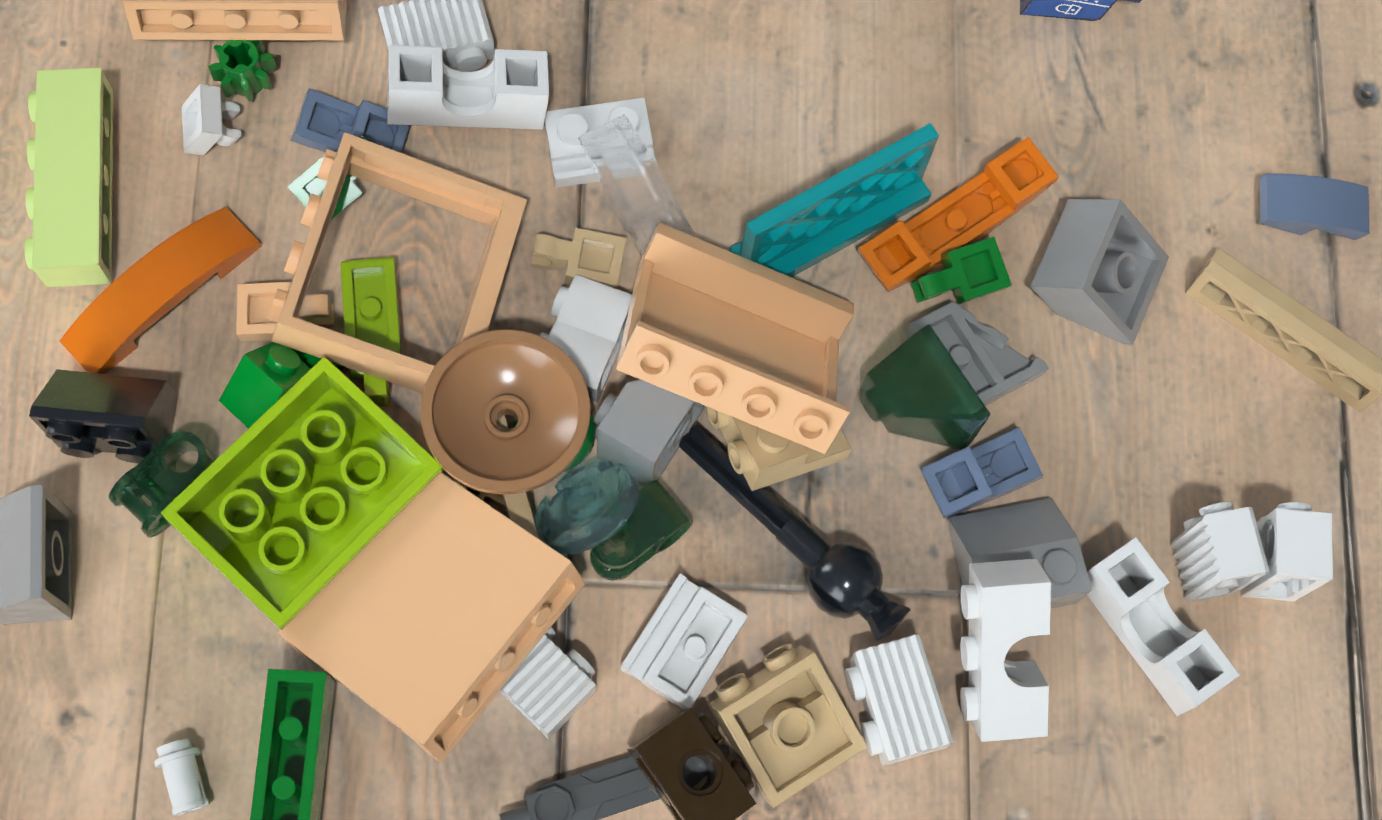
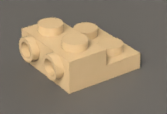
[705,406,852,491]
[708,644,867,808]

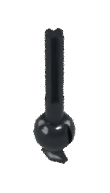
[679,425,911,640]

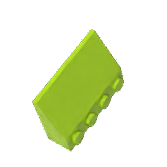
[161,356,444,630]

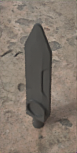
[499,744,729,820]

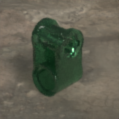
[108,431,216,538]
[590,480,693,581]

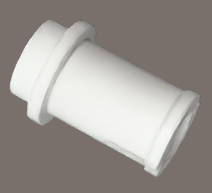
[154,738,210,816]

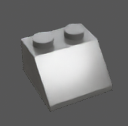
[1030,199,1169,345]
[593,380,705,491]
[0,484,72,625]
[946,498,1092,608]

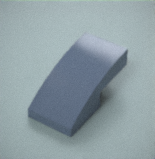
[290,88,409,153]
[1260,174,1370,240]
[921,427,1043,518]

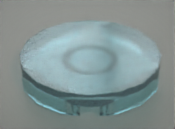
[534,460,640,554]

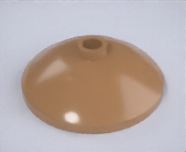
[420,330,590,494]

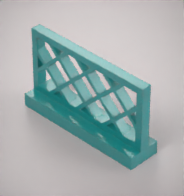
[729,123,939,277]

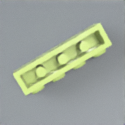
[24,68,113,287]

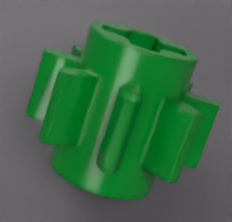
[208,40,277,101]

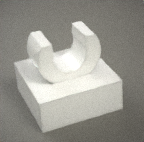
[182,84,241,156]

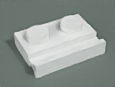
[544,97,657,188]
[620,573,748,710]

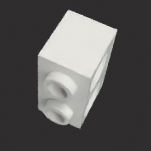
[1241,502,1333,601]

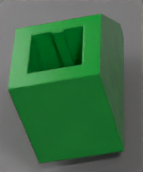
[218,342,345,429]

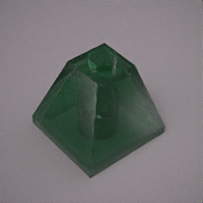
[860,324,991,450]

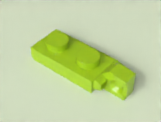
[340,257,402,406]

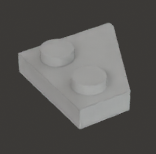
[905,302,1049,418]

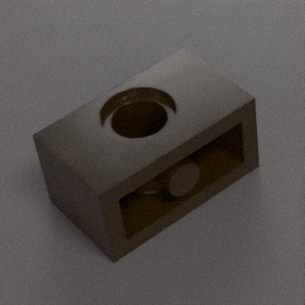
[627,708,757,820]

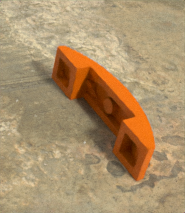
[858,137,1059,292]
[60,207,262,374]

